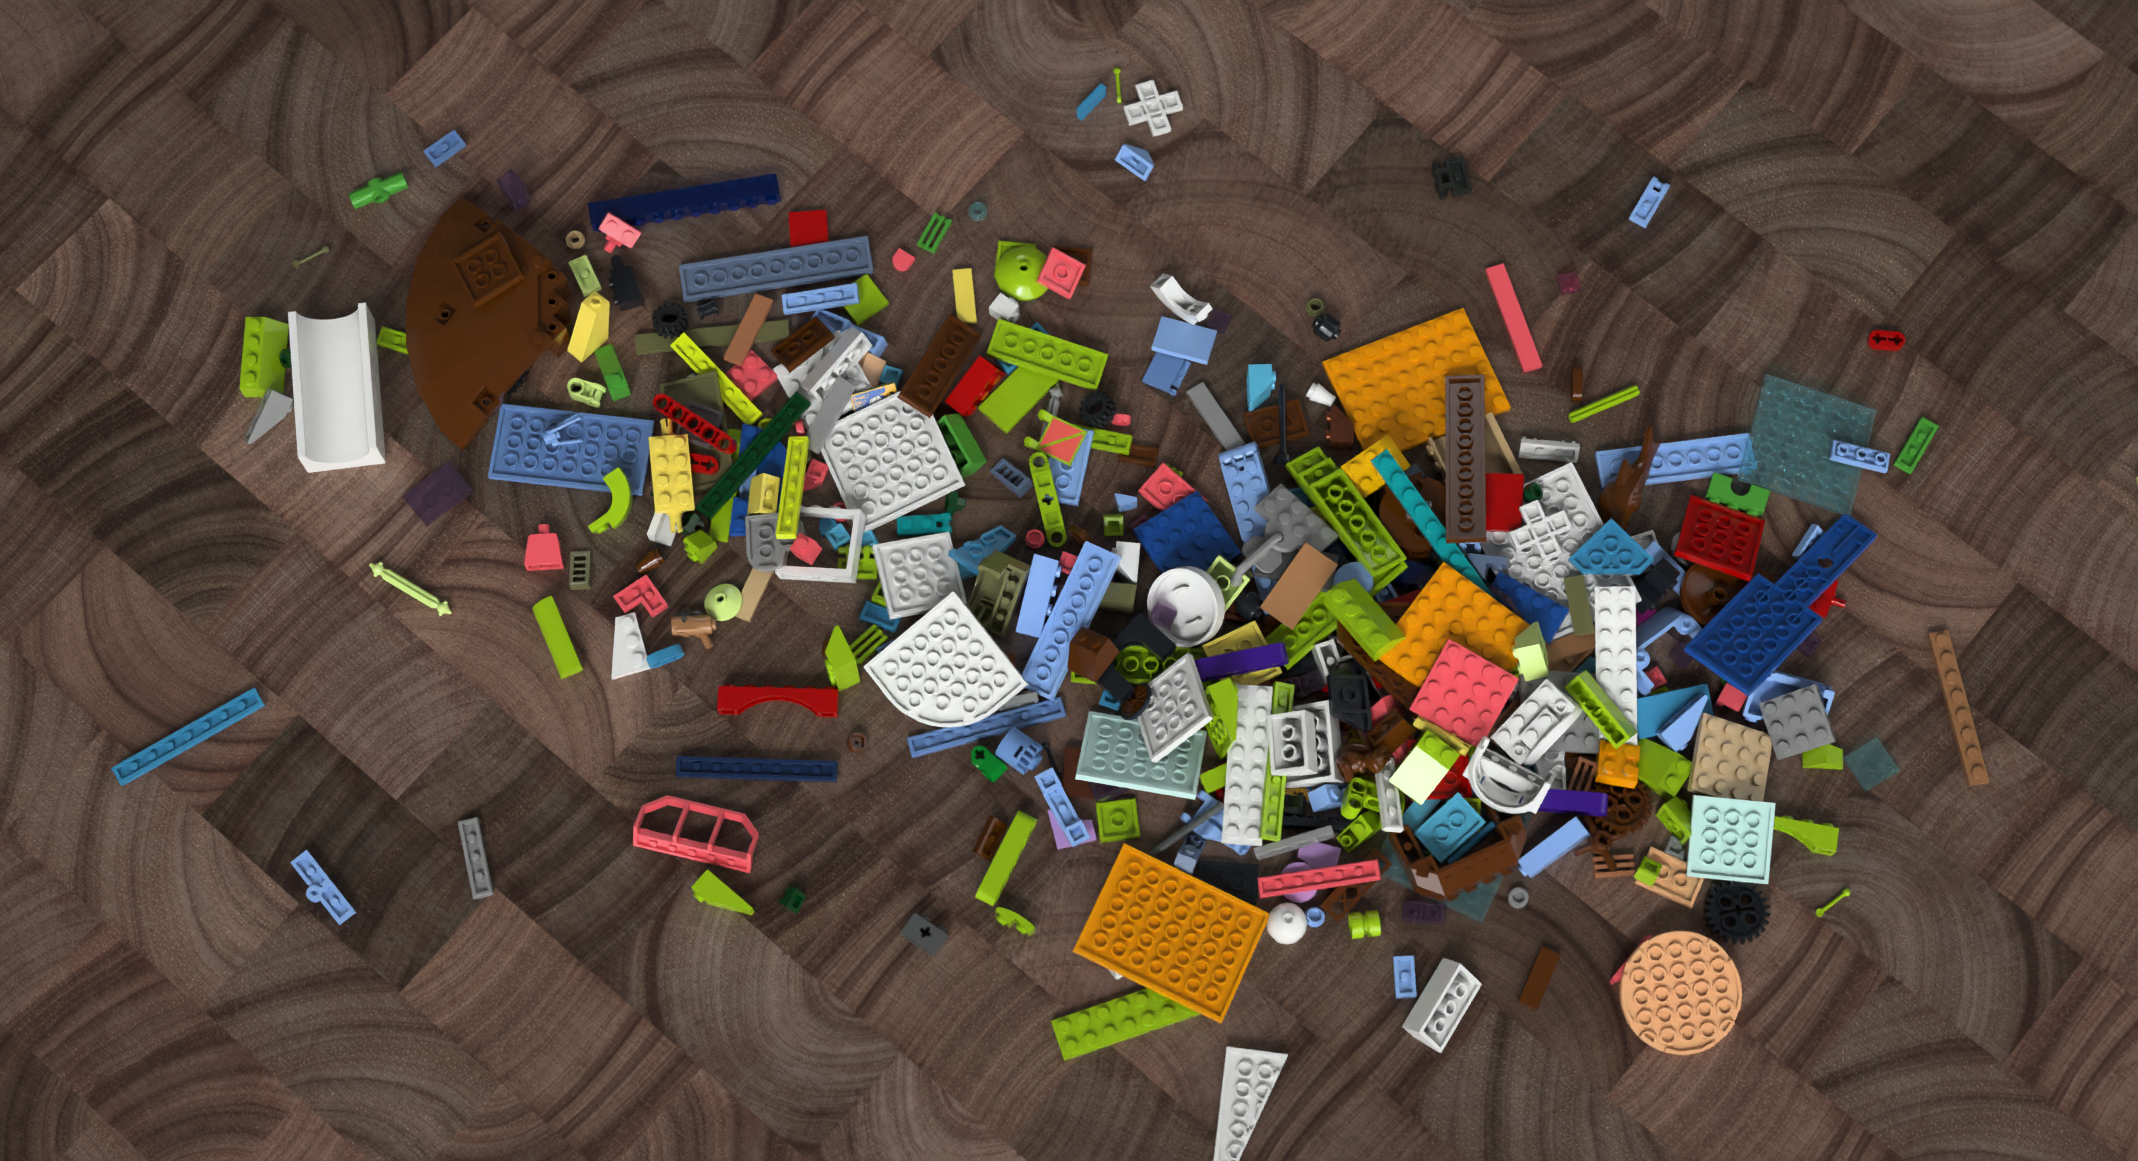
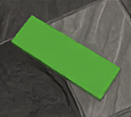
[1893,417,1939,475]

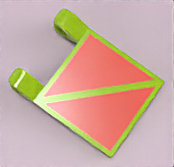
[1024,409,1088,466]

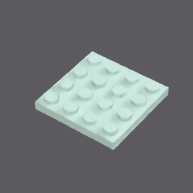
[1685,795,1775,884]

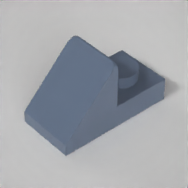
[1467,553,1510,582]

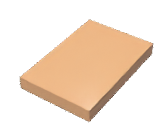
[1635,846,1704,909]

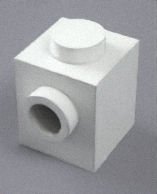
[989,293,1020,323]

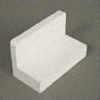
[647,512,684,546]

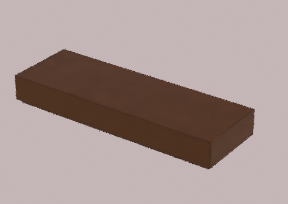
[1518,946,1561,1011]

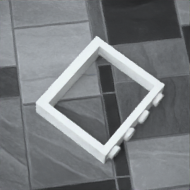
[775,505,866,583]

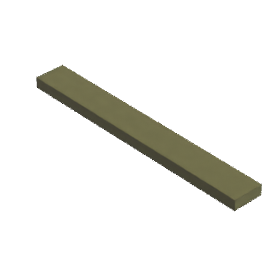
[635,320,790,355]

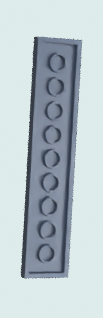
[679,236,874,303]

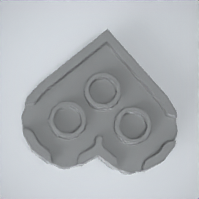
[745,513,805,572]

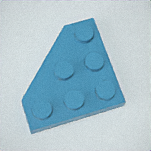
[1568,519,1654,575]

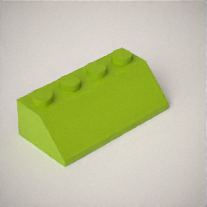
[239,317,289,397]
[1324,579,1406,662]
[824,625,860,692]

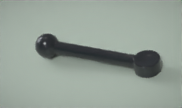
[1042,741,1062,780]

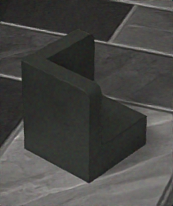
[1283,794,1306,817]

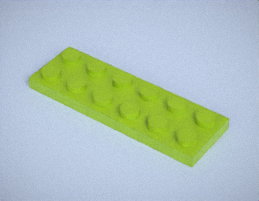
[986,318,1109,391]

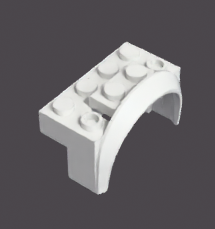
[1491,679,1583,767]
[1463,736,1556,814]

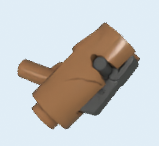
[671,610,717,649]

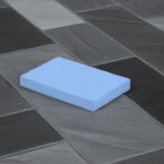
[1151,316,1217,365]

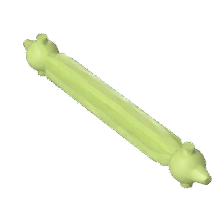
[369,561,452,616]

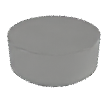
[1508,887,1529,909]

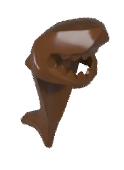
[1598,426,1660,531]

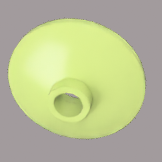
[704,584,743,621]

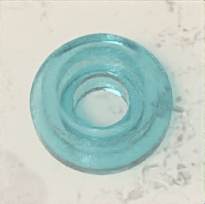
[968,202,987,221]

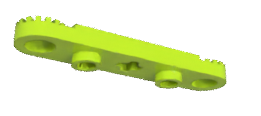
[1029,452,1067,548]

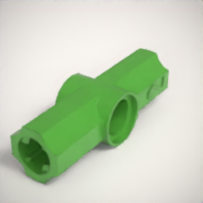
[348,172,408,209]

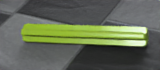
[1568,385,1640,423]

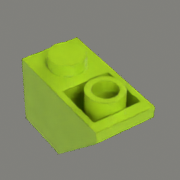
[683,530,718,564]
[1336,810,1381,854]

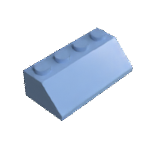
[1016,554,1062,638]

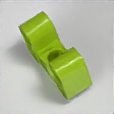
[1340,777,1405,832]

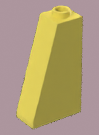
[568,291,610,362]

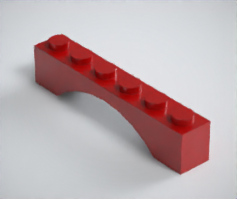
[717,684,839,718]

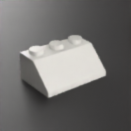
[1267,710,1318,776]

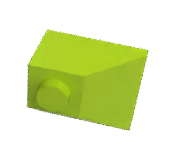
[1655,796,1692,846]

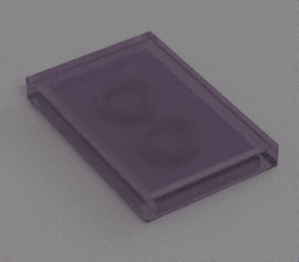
[402,461,474,527]

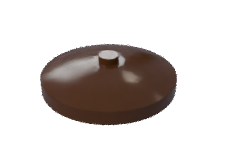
[1679,563,1752,628]

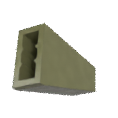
[1060,579,1137,615]

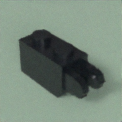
[608,255,643,311]

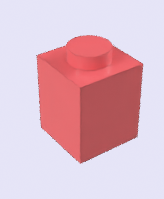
[789,533,822,565]

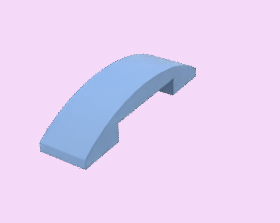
[1034,768,1091,847]

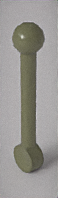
[292,246,329,268]

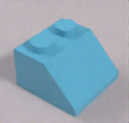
[1246,364,1276,412]

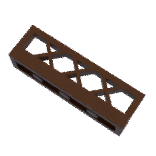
[1318,847,1392,923]

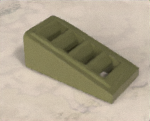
[569,551,591,590]

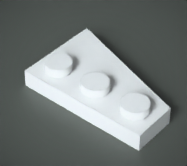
[611,612,651,680]

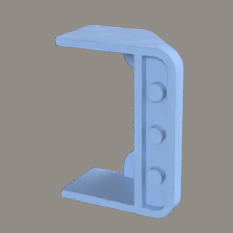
[1636,607,1702,692]

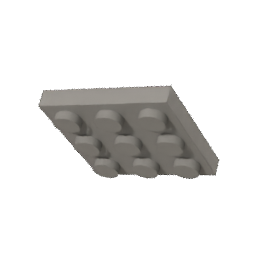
[1759,684,1836,760]

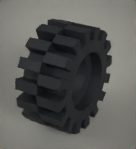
[652,303,688,339]
[1079,390,1117,428]

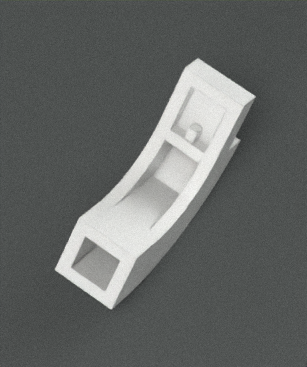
[1150,274,1212,325]

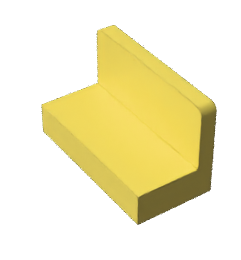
[747,473,780,516]

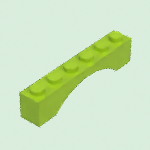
[1773,815,1839,856]

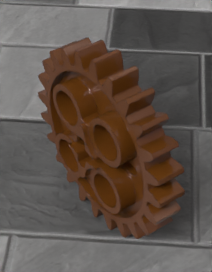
[1589,778,1653,836]

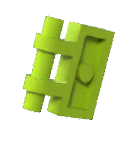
[838,545,877,580]

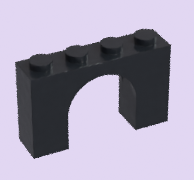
[1096,613,1176,706]

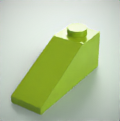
[691,869,754,915]

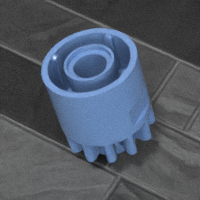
[995,727,1043,775]

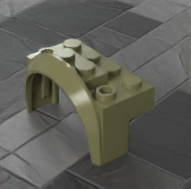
[967,550,1031,637]

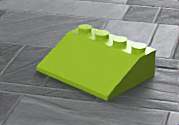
[1204,678,1239,761]

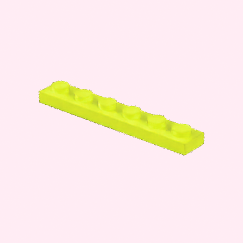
[670,332,763,425]
[775,436,809,539]

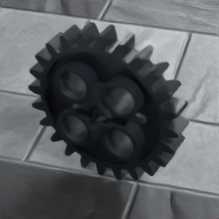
[1703,880,1771,945]

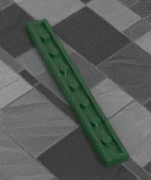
[696,391,812,520]

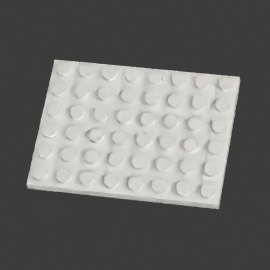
[1481,462,1642,644]

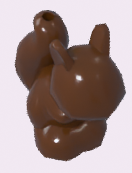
[1335,742,1390,783]

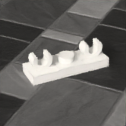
[1518,437,1580,463]

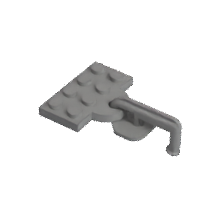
[1230,484,1339,586]

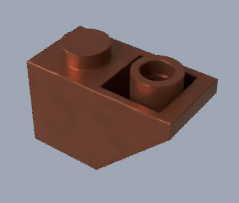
[1325,405,1354,449]

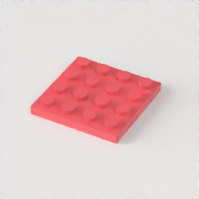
[1409,639,1519,748]

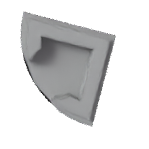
[1664,834,1684,860]

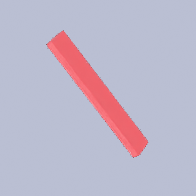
[1485,263,1542,373]
[1257,859,1381,899]

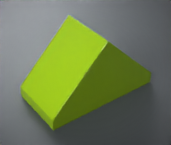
[1802,744,1843,770]

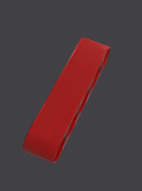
[653,394,737,454]

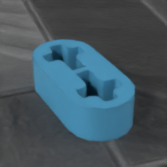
[646,644,684,669]

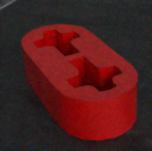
[1867,330,1905,351]
[689,453,720,475]

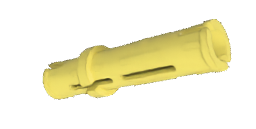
[1412,715,1472,757]

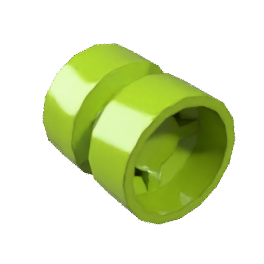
[1348,910,1381,939]

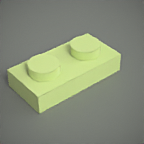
[568,255,602,297]

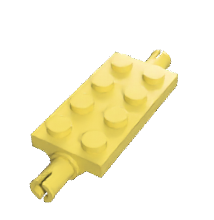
[648,418,695,533]

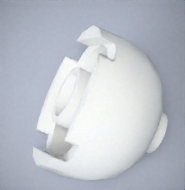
[1266,903,1307,945]

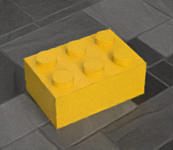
[1339,434,1411,499]

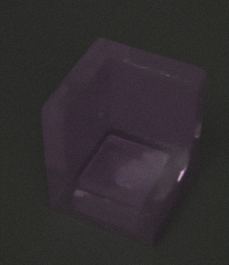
[1148,602,1177,630]

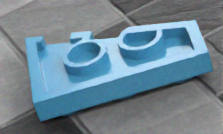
[948,526,1016,576]

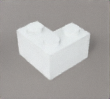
[1312,639,1356,685]

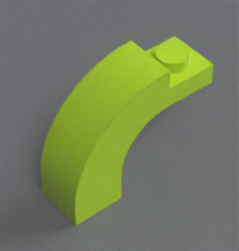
[588,467,633,534]

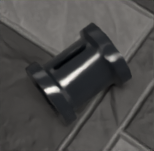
[695,298,719,320]

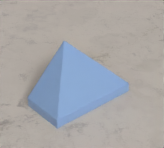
[1115,144,1154,181]

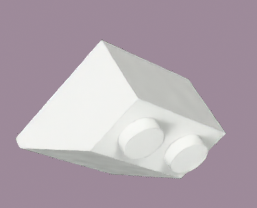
[1112,541,1140,585]

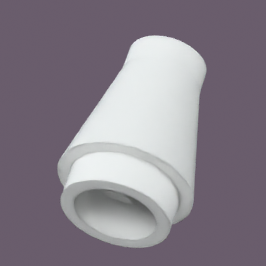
[1306,383,1336,407]

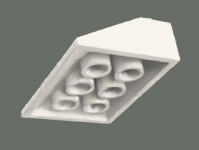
[1285,700,1344,788]

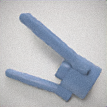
[541,413,583,447]

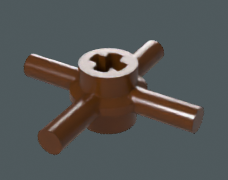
[1573,815,1625,871]

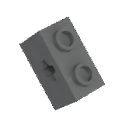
[901,912,949,959]

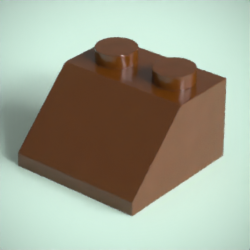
[1067,626,1119,683]

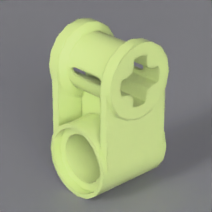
[567,378,607,408]

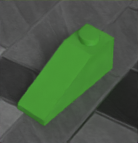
[594,344,631,402]

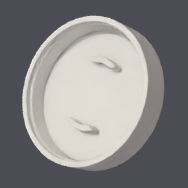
[1147,566,1225,647]

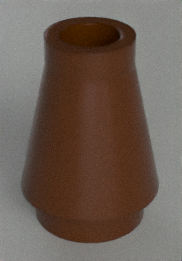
[635,548,665,575]

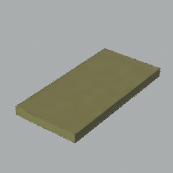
[660,371,734,493]

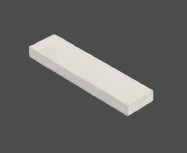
[1375,757,1404,833]

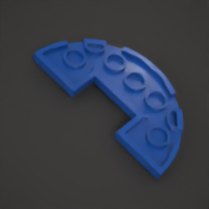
[729,424,787,537]

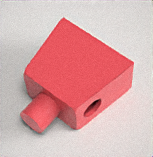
[524,524,565,571]

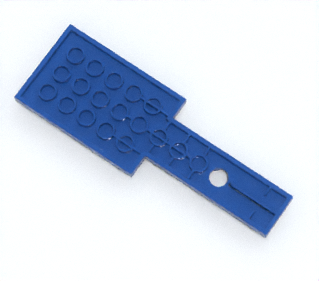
[1684,513,1877,697]

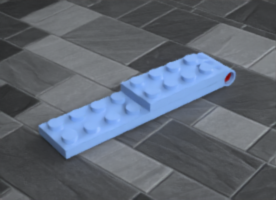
[1218,441,1282,616]

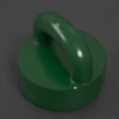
[279,348,292,368]
[1523,482,1543,504]

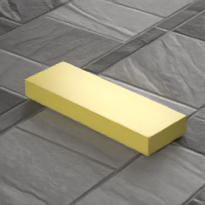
[952,268,977,325]

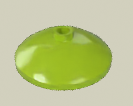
[995,246,1048,301]

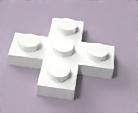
[1123,80,1183,137]
[1509,500,1572,562]

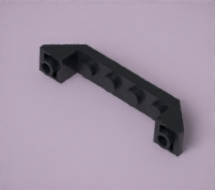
[1282,807,1365,833]

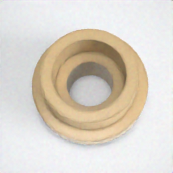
[566,231,585,249]

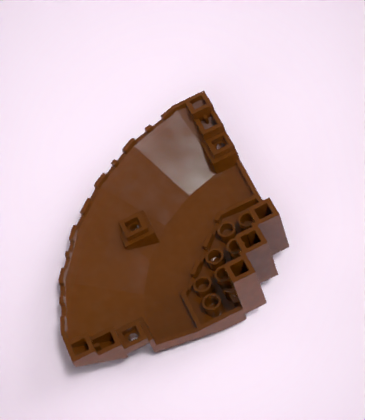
[406,197,572,451]

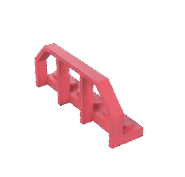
[633,795,759,873]

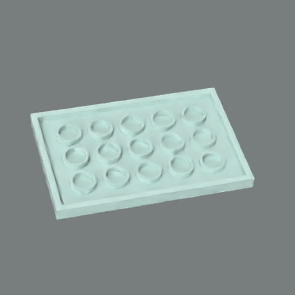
[1076,711,1207,800]

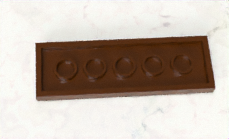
[897,314,982,418]

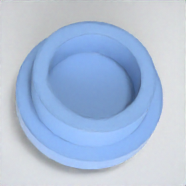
[1305,907,1325,927]

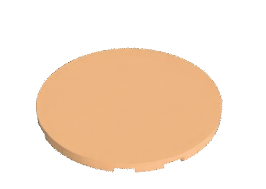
[1619,931,1742,1055]

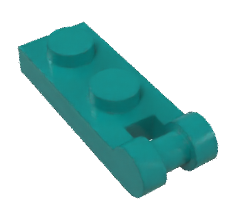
[897,513,952,537]

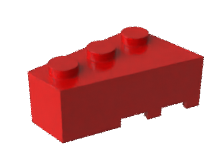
[945,356,1006,417]

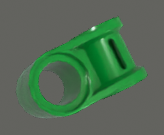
[971,746,1008,783]

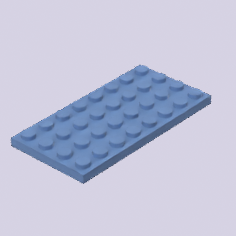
[488,404,655,496]

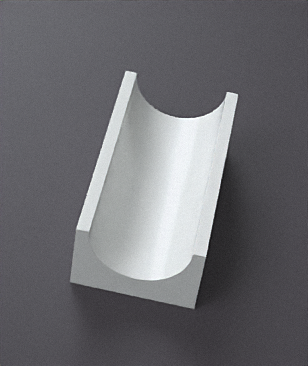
[288,303,386,473]

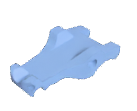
[1180,790,1251,856]

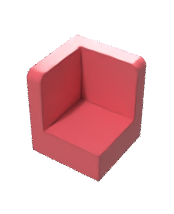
[1714,683,1747,712]

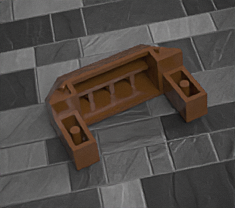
[1388,783,1527,902]

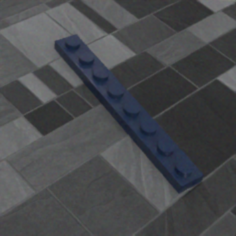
[676,756,838,782]

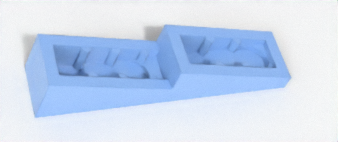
[811,309,888,358]

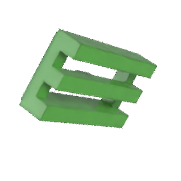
[917,212,952,254]

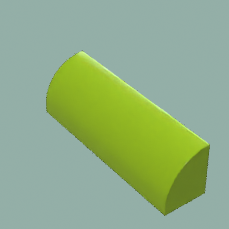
[532,595,583,679]
[1565,670,1637,749]

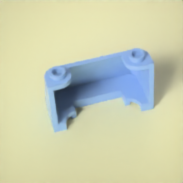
[1742,670,1835,722]

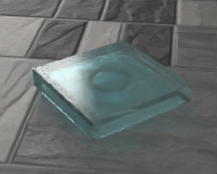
[1843,738,1900,792]

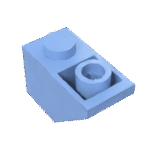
[1307,783,1349,812]

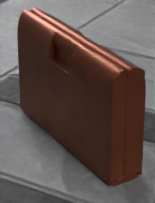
[1062,747,1095,799]

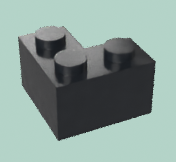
[1635,557,1681,614]

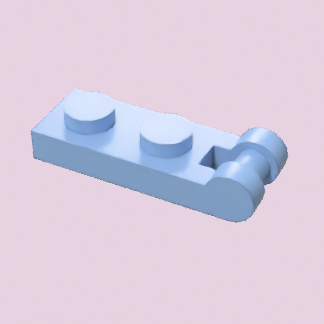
[1629,176,1670,228]

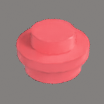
[1025,529,1045,549]

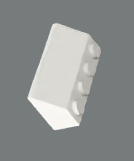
[800,326,872,404]
[1402,958,1482,1053]

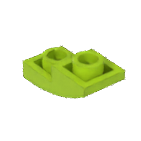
[995,907,1035,937]

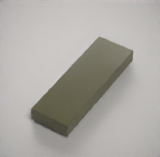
[1563,575,1595,637]

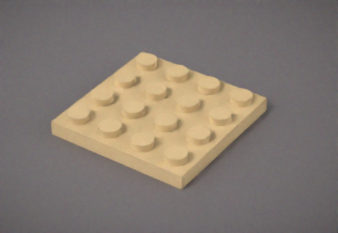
[1687,713,1772,802]

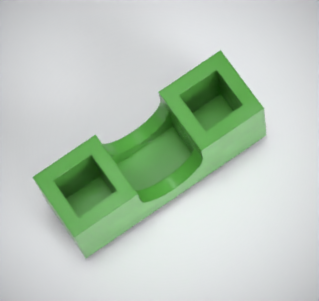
[1704,472,1770,518]

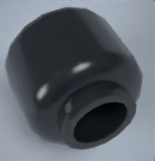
[1312,313,1341,342]
[1235,591,1264,621]

